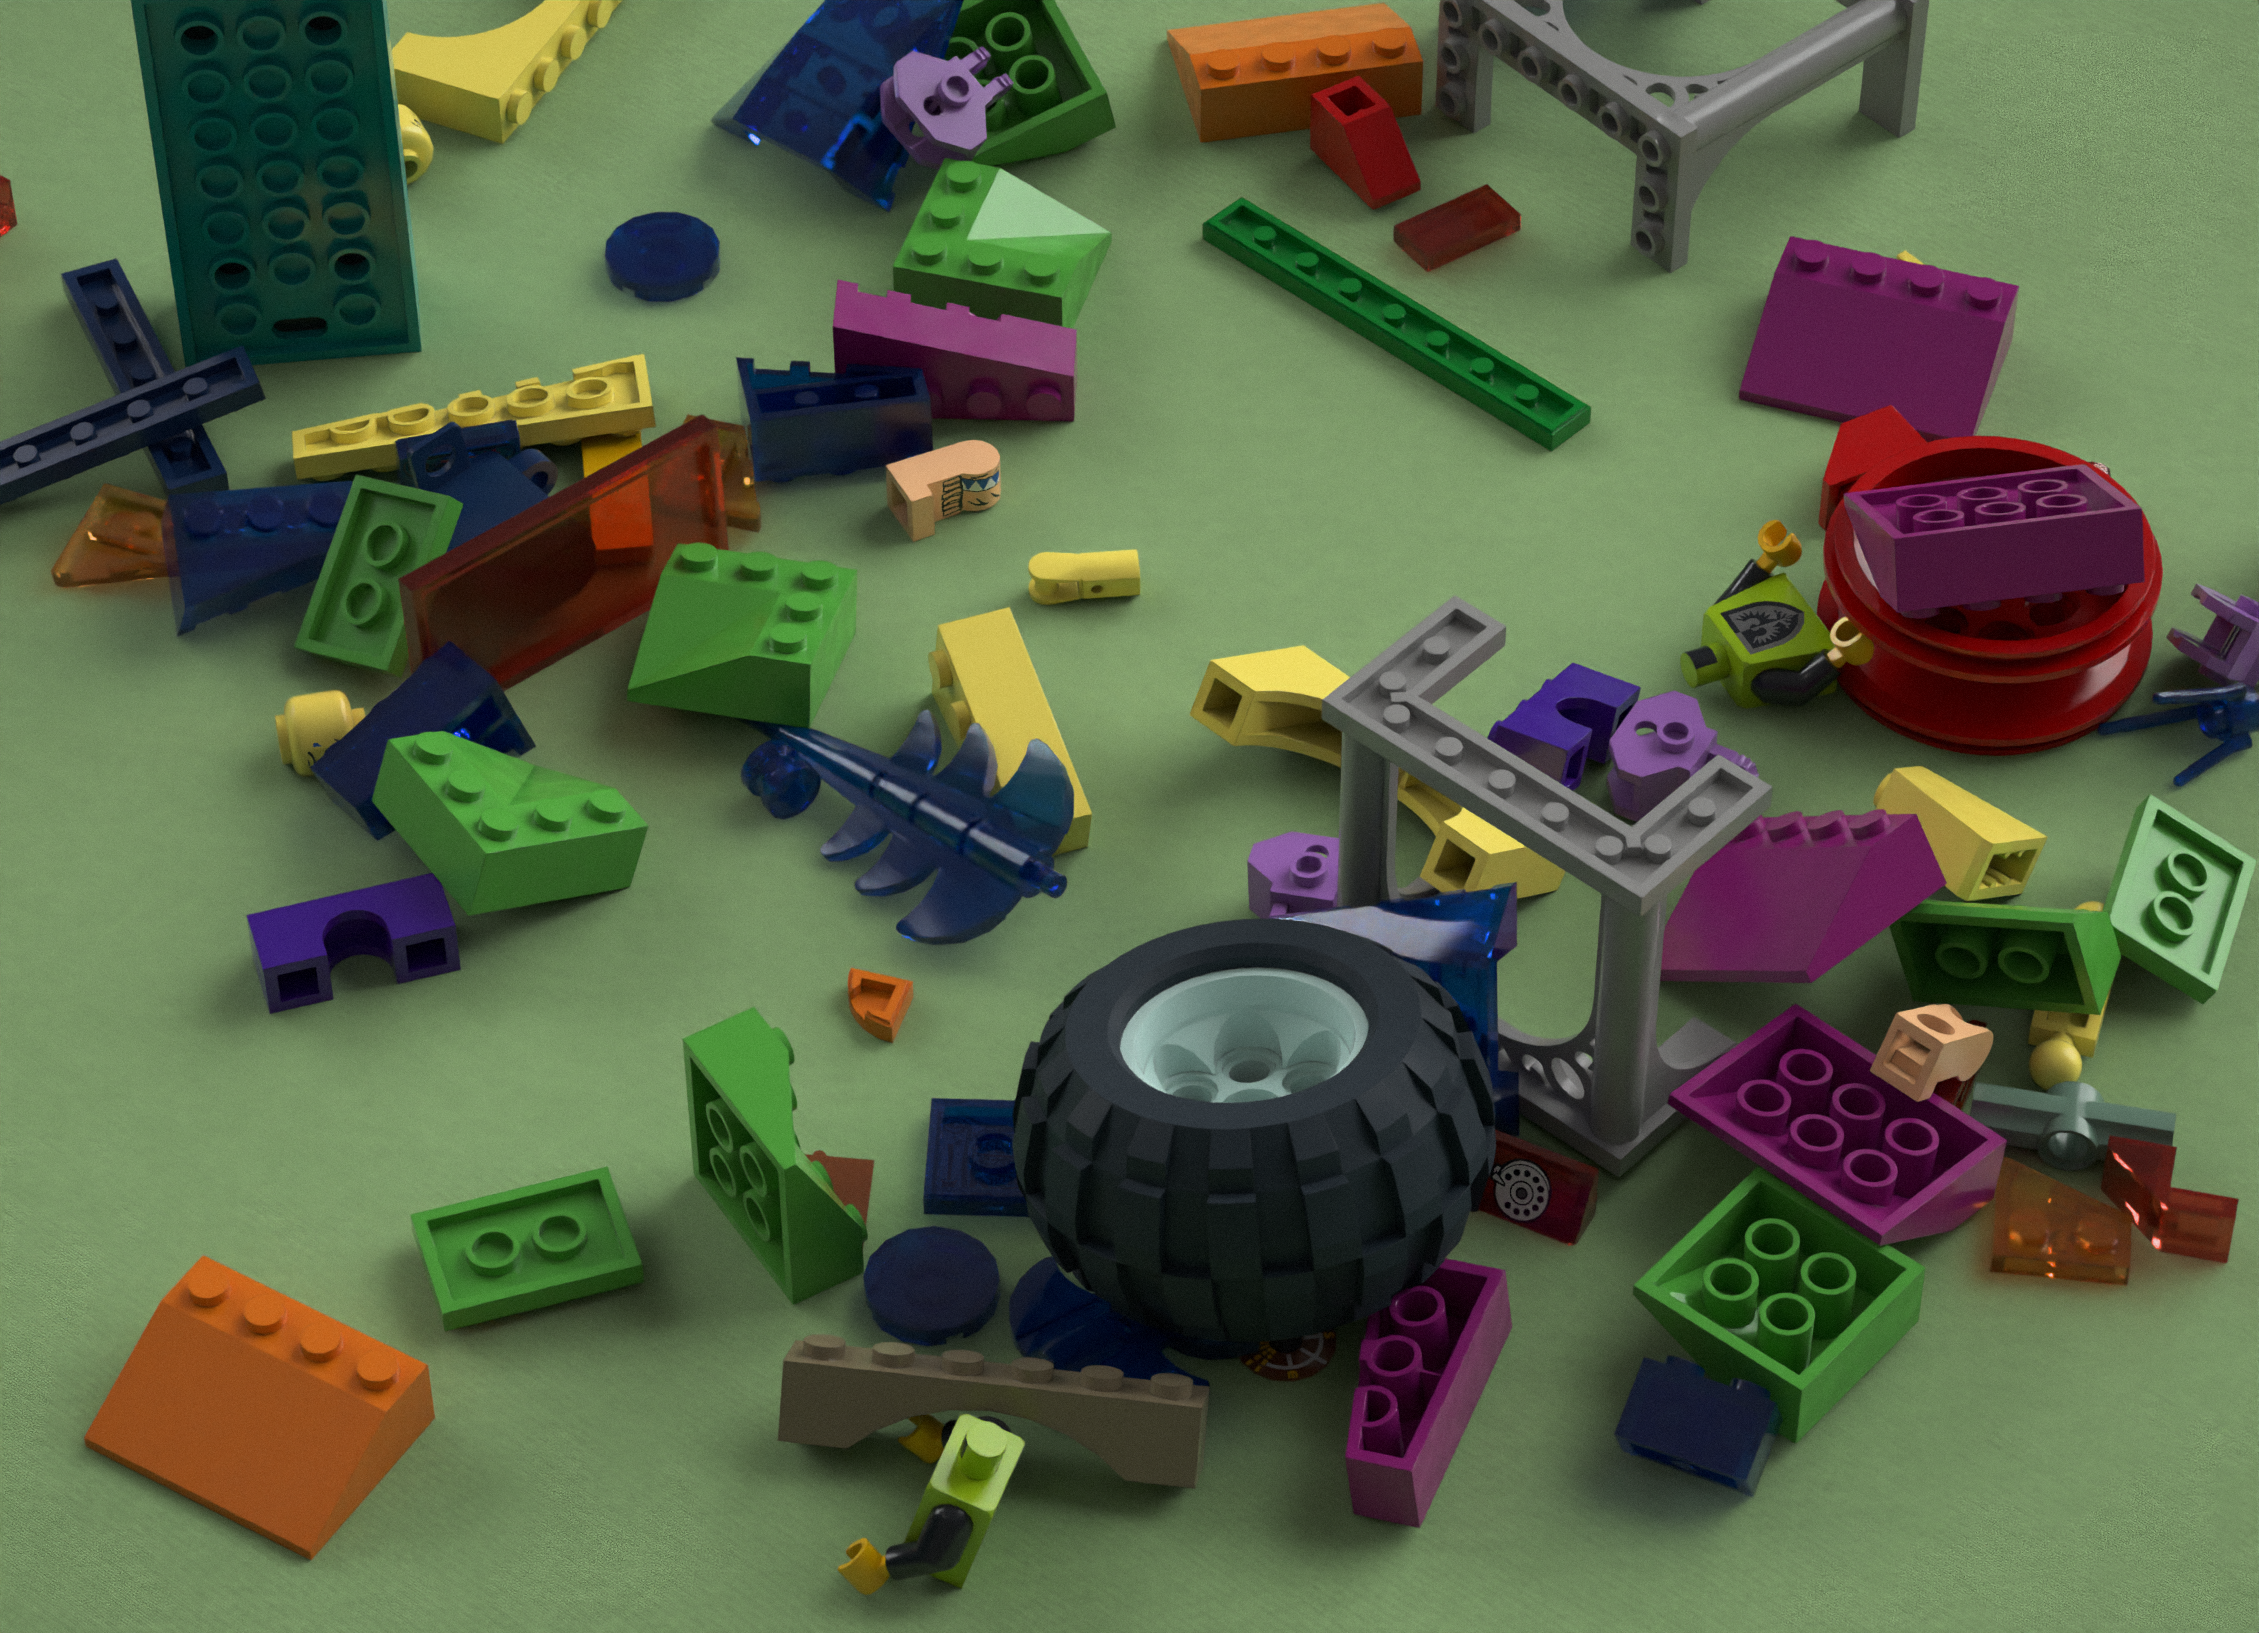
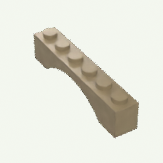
[778,1334,1210,1489]

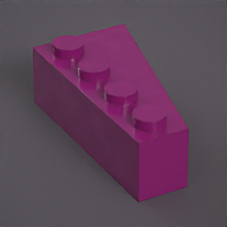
[833,279,1077,421]
[1345,1258,1512,1528]

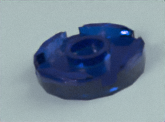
[605,212,721,302]
[863,1226,1000,1346]

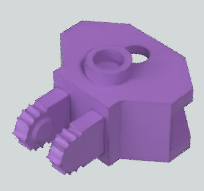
[880,46,1014,170]
[2166,583,2259,689]
[1606,691,1760,822]
[1247,831,1339,928]

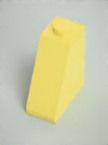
[1873,766,2048,901]

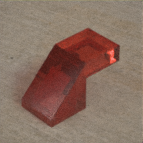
[2100,1135,2239,1263]

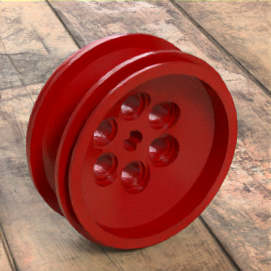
[1816,436,2163,756]

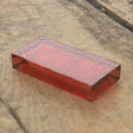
[1393,184,1521,272]

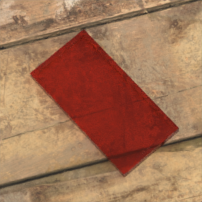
[398,414,729,731]

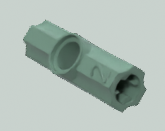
[1970,1081,2176,1171]

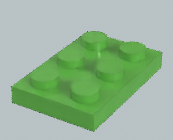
[294,475,463,678]
[2102,794,2257,1004]
[410,1166,644,1331]

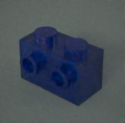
[1614,1355,1783,1497]

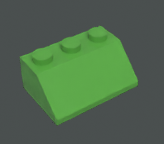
[1889,900,2121,1015]

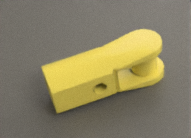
[1028,549,1140,605]

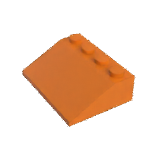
[1167,3,1423,143]
[84,1255,435,1560]

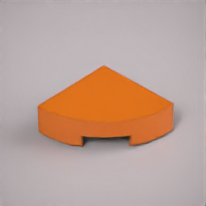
[848,968,914,1043]

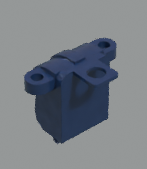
[407,422,594,638]

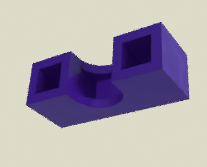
[1487,663,1641,791]
[246,873,461,1014]

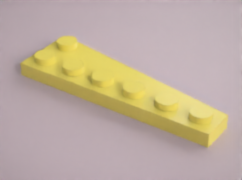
[292,354,656,481]

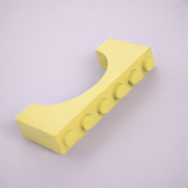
[392,0,622,144]
[1189,645,1566,910]

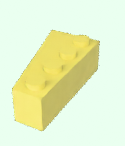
[928,607,1092,866]

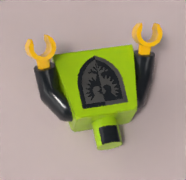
[1680,520,1874,709]
[837,1414,1025,1595]

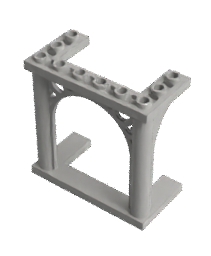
[1435,0,1929,273]
[1322,595,1773,1177]

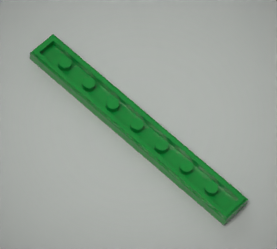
[1202,197,1591,452]

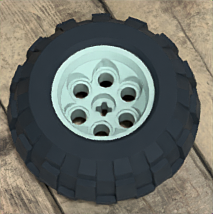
[1012,919,1496,1342]

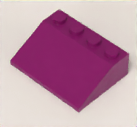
[1739,236,2019,442]
[1844,464,2145,618]
[1660,809,1947,983]
[1667,1003,2007,1246]

